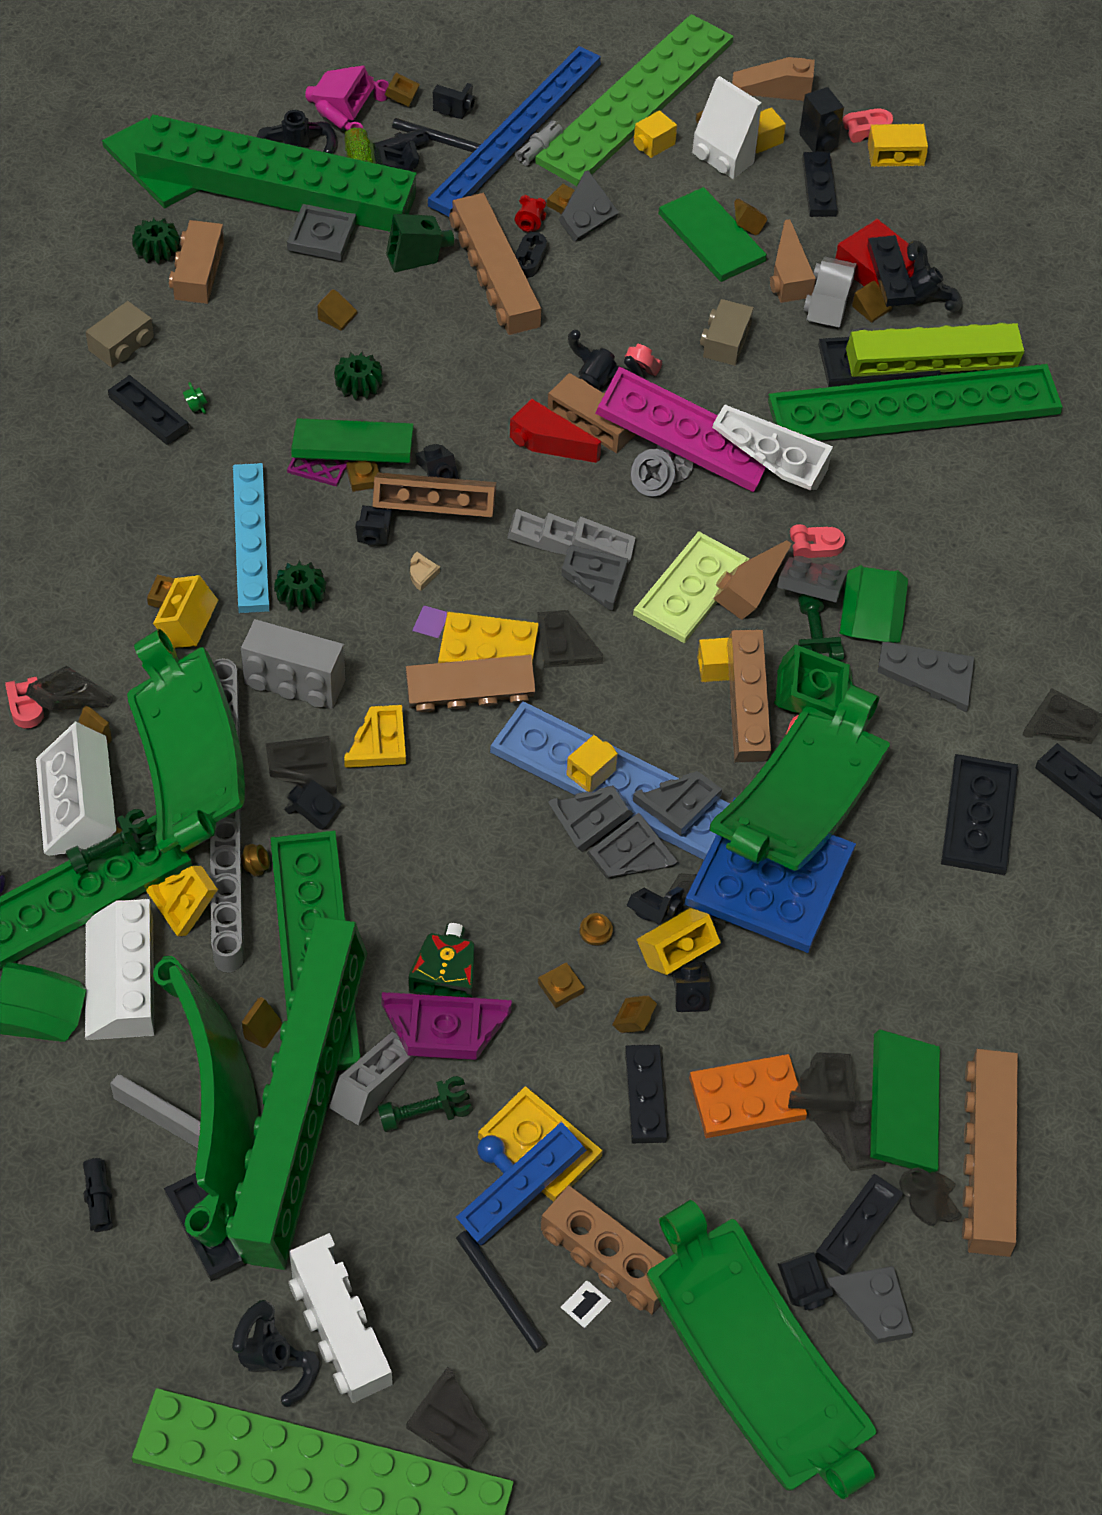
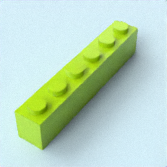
[846,323,1024,377]

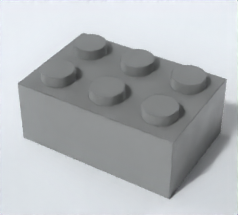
[241,619,346,709]

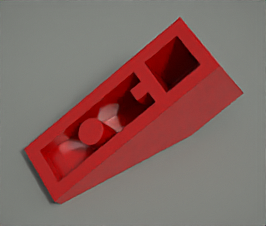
[510,399,601,463]

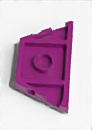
[382,992,512,1060]

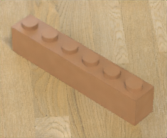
[449,193,541,335]
[962,1049,1018,1257]

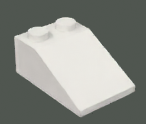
[692,76,762,179]

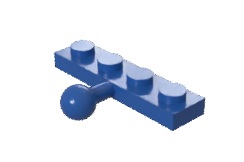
[456,1122,587,1246]

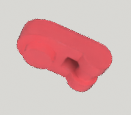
[842,109,893,143]
[625,344,662,376]
[789,524,845,558]
[5,676,44,728]

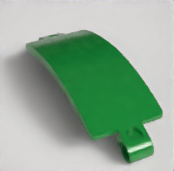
[127,629,245,853]
[709,685,890,871]
[153,956,258,1247]
[647,1200,876,1500]

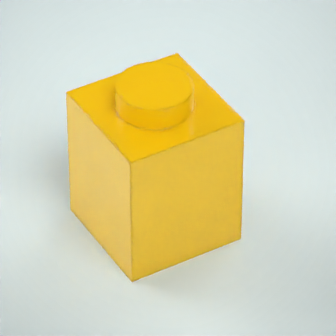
[755,107,786,154]
[634,110,677,158]
[697,638,729,682]
[566,735,618,792]

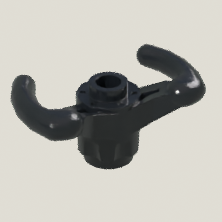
[257,110,337,154]
[907,240,963,312]
[568,330,643,390]
[232,1300,320,1407]

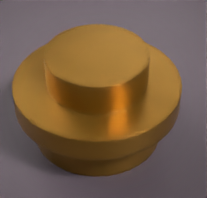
[241,844,270,876]
[580,913,613,945]

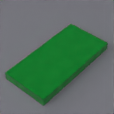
[102,118,200,209]
[658,187,767,282]
[291,418,414,463]
[870,1029,940,1174]

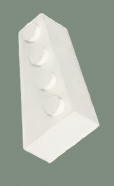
[288,1233,392,1404]

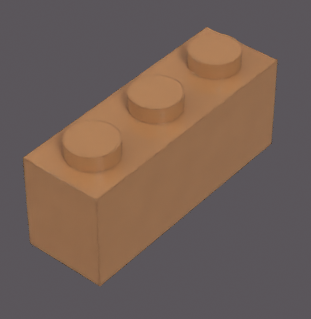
[169,220,225,304]
[548,373,636,453]

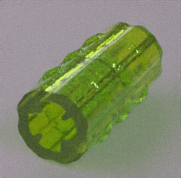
[344,128,373,163]

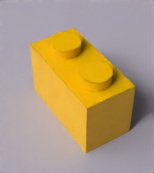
[868,124,928,167]
[153,575,218,648]
[636,908,721,975]

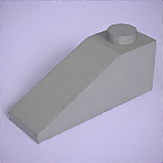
[329,1032,416,1125]

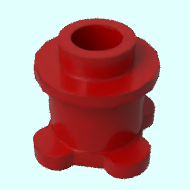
[514,195,546,232]

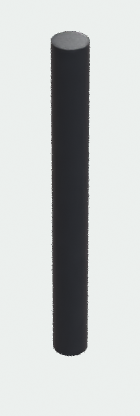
[392,118,481,152]
[456,1230,547,1353]

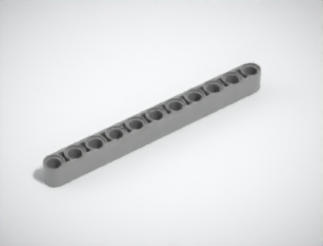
[210,658,244,972]

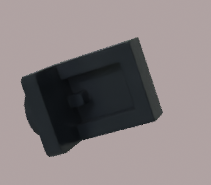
[433,83,476,119]
[374,141,419,171]
[415,444,459,479]
[355,505,393,545]
[284,779,342,830]
[627,887,684,925]
[672,960,710,1012]
[778,1252,833,1310]

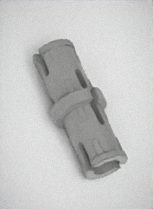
[515,121,563,166]

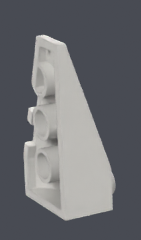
[712,404,833,490]

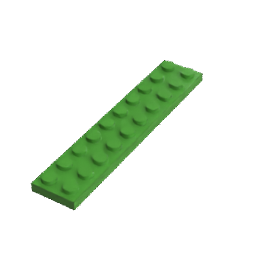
[535,14,734,186]
[132,1388,514,1515]

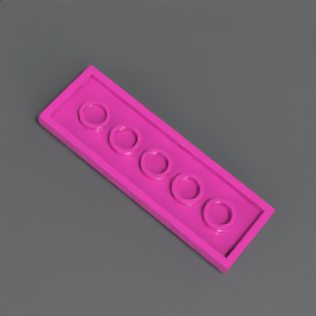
[595,366,766,492]

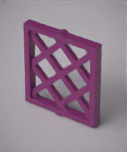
[287,458,350,487]

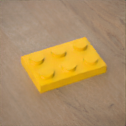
[438,612,539,664]
[478,1086,603,1202]

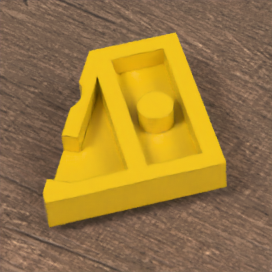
[344,705,406,768]
[146,865,218,936]

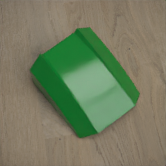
[839,565,908,642]
[774,645,853,717]
[0,962,86,1042]

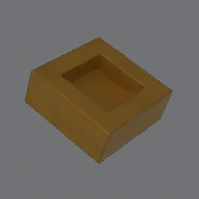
[385,73,420,107]
[547,184,574,214]
[346,461,379,492]
[147,574,175,608]
[538,962,584,1008]
[612,995,657,1033]

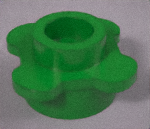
[183,382,208,414]

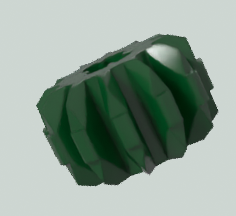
[132,217,180,264]
[334,352,383,400]
[274,560,326,613]

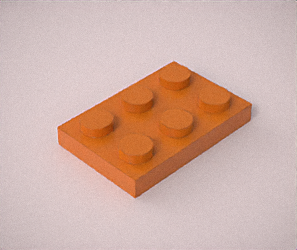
[689,1054,807,1138]

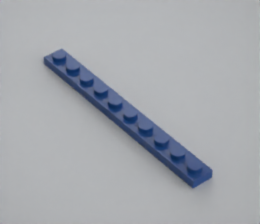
[428,46,601,217]

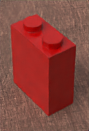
[835,219,915,287]

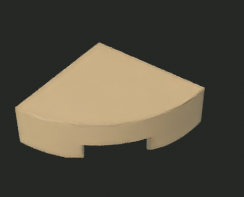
[410,552,440,591]

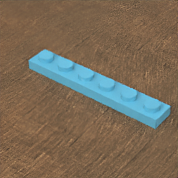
[233,463,269,613]

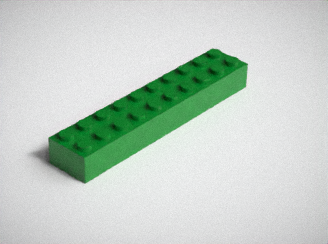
[135,114,416,232]
[226,917,368,1270]

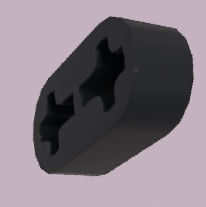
[515,232,547,278]

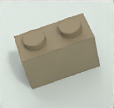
[700,299,754,366]
[85,301,154,368]

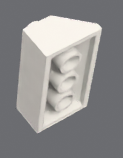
[36,721,116,856]
[85,899,154,1040]

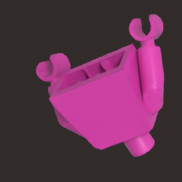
[305,66,389,143]

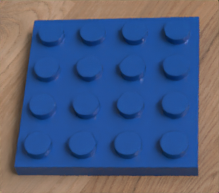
[685,797,856,953]

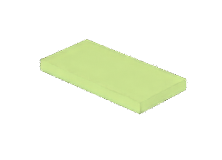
[633,531,749,643]

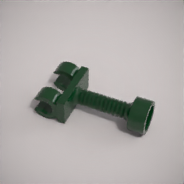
[798,594,844,662]
[66,809,156,874]
[378,1076,473,1132]

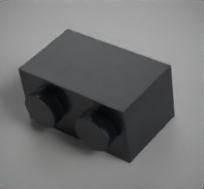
[799,87,844,152]

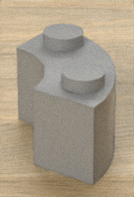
[804,257,857,327]

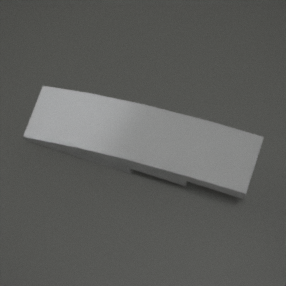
[507,509,636,564]

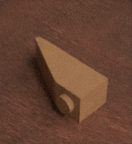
[732,57,815,101]
[770,219,816,303]
[713,540,792,620]

